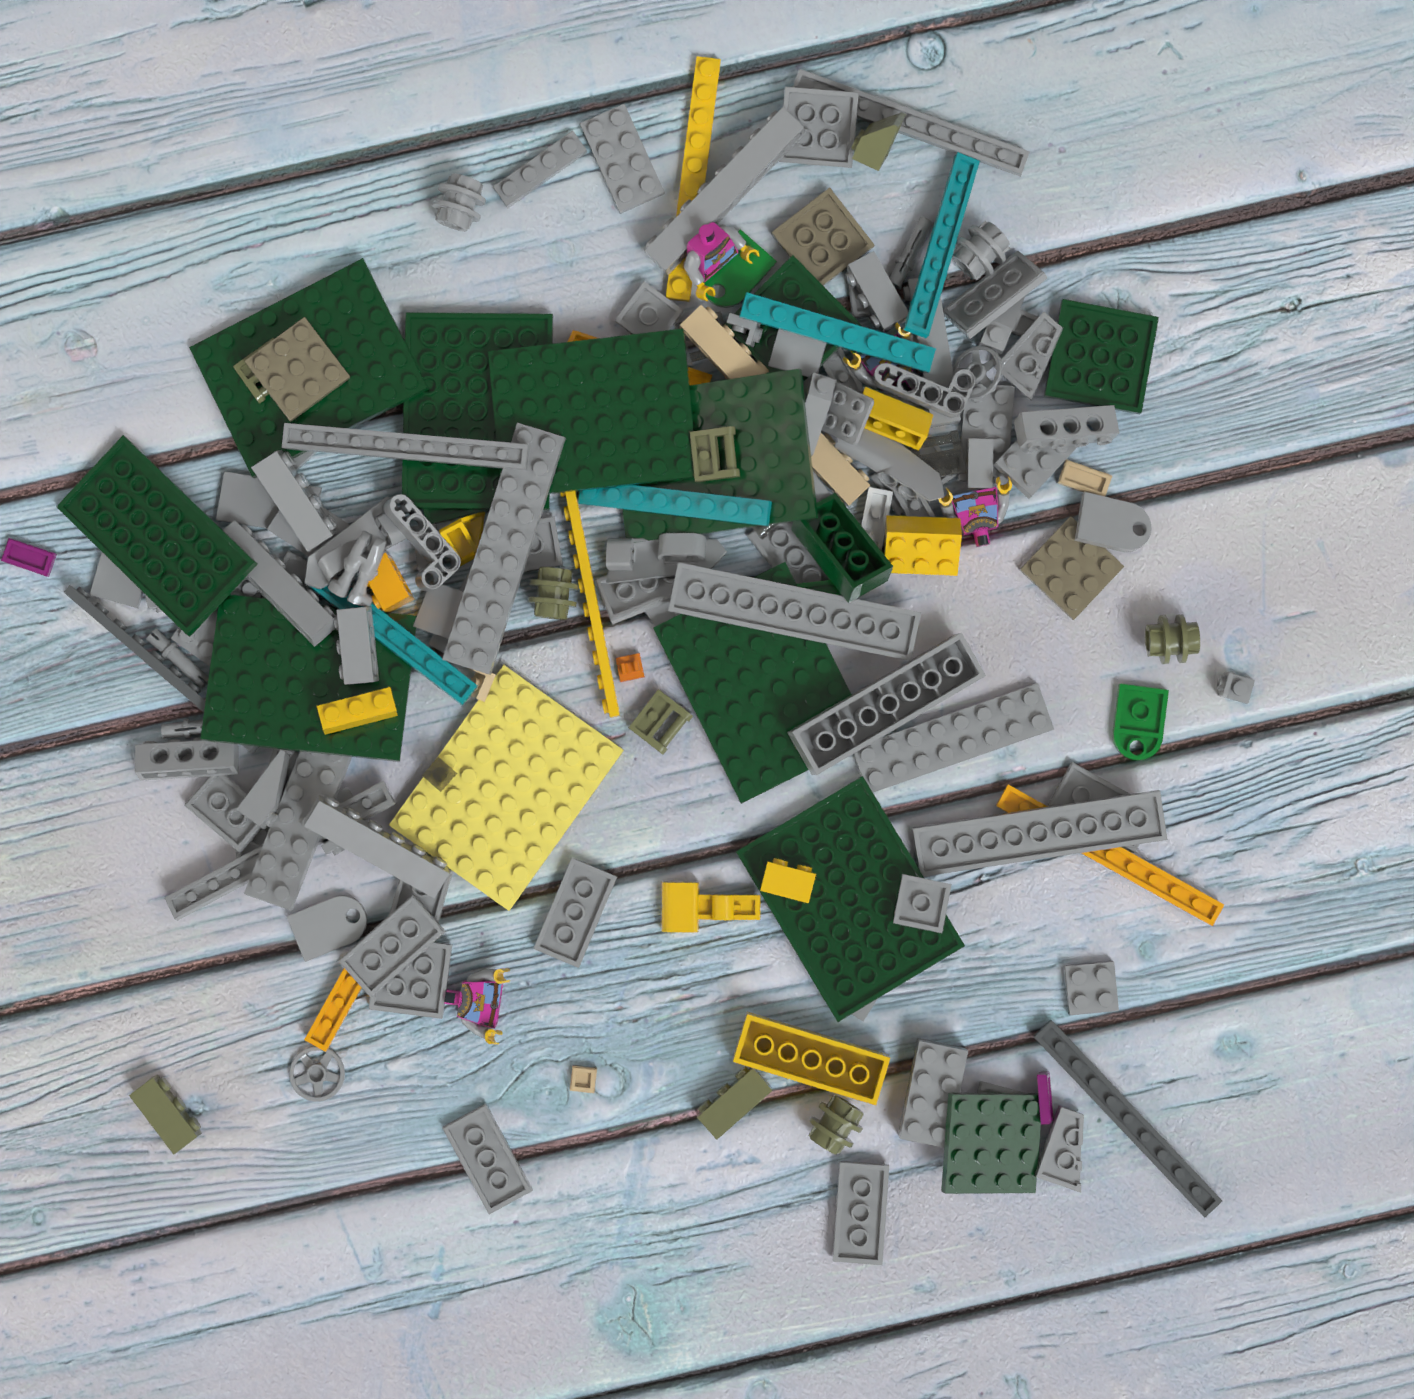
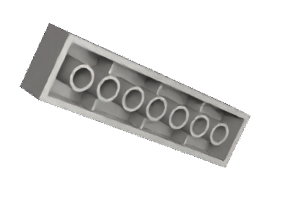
[787,633,986,775]

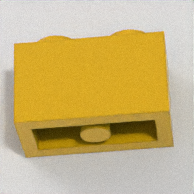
[760,858,816,903]

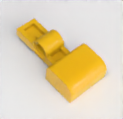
[661,882,761,933]

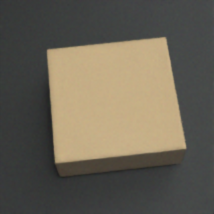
[570,1065,597,1093]

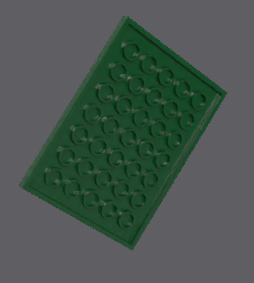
[189,258,429,479]
[402,312,553,510]
[488,328,694,494]
[622,369,818,543]
[653,562,852,804]
[200,595,417,762]
[736,776,965,1022]

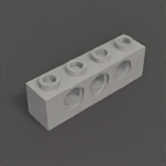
[1014,405,1120,451]
[135,738,239,781]

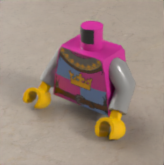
[684,222,759,301]
[843,319,914,392]
[938,476,1012,547]
[444,968,510,1045]

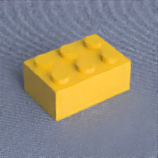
[883,515,962,576]

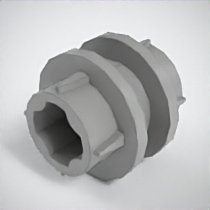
[433,173,486,232]
[952,221,1010,280]

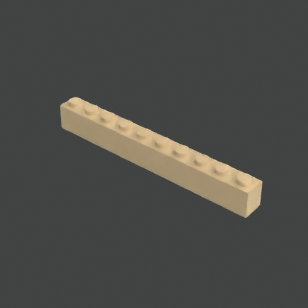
[679,305,871,507]

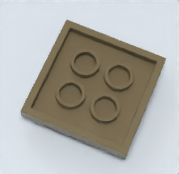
[771,187,875,286]
[245,317,350,422]
[1020,516,1124,620]

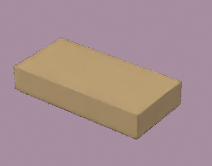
[1057,459,1112,496]

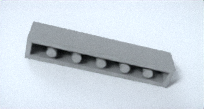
[903,278,961,428]
[223,520,335,647]
[304,795,450,898]

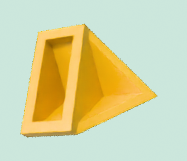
[439,512,485,566]

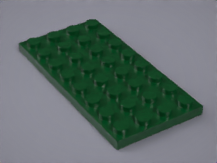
[56,435,258,637]

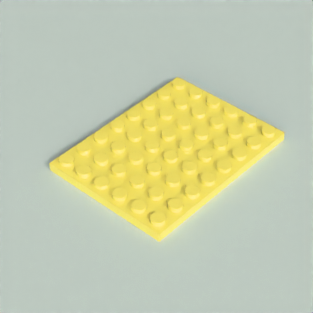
[389,665,624,911]

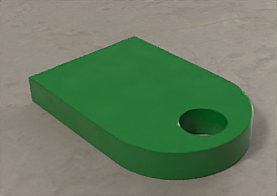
[703,229,777,308]
[1112,684,1169,760]

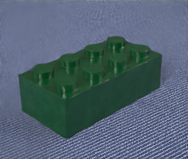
[791,493,893,603]

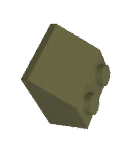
[851,112,906,171]

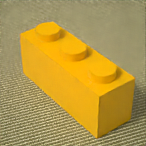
[862,387,933,450]
[317,687,398,735]

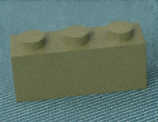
[697,1066,773,1140]
[129,1075,202,1155]

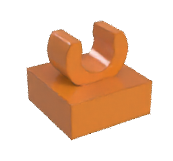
[616,653,645,682]

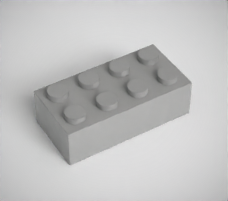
[251,450,337,552]
[898,1038,968,1148]

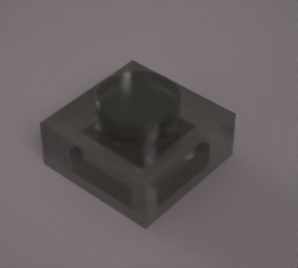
[422,757,458,792]

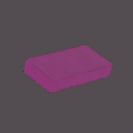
[1,538,57,577]
[1037,1071,1054,1125]

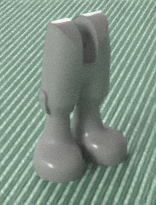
[328,531,386,607]

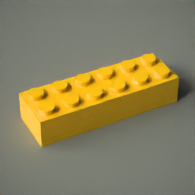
[733,1011,890,1105]

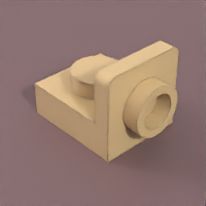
[466,667,496,702]

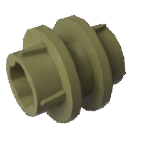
[528,567,579,620]
[1145,614,1200,664]
[808,1095,864,1155]

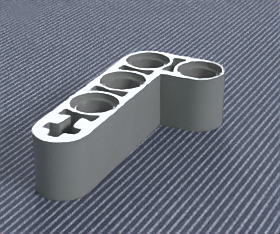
[873,363,975,418]
[384,494,461,591]

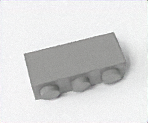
[845,251,908,333]
[334,607,379,685]

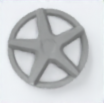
[953,346,1002,399]
[289,1046,345,1102]

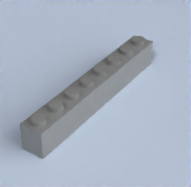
[644,107,805,275]

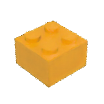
[367,552,415,613]

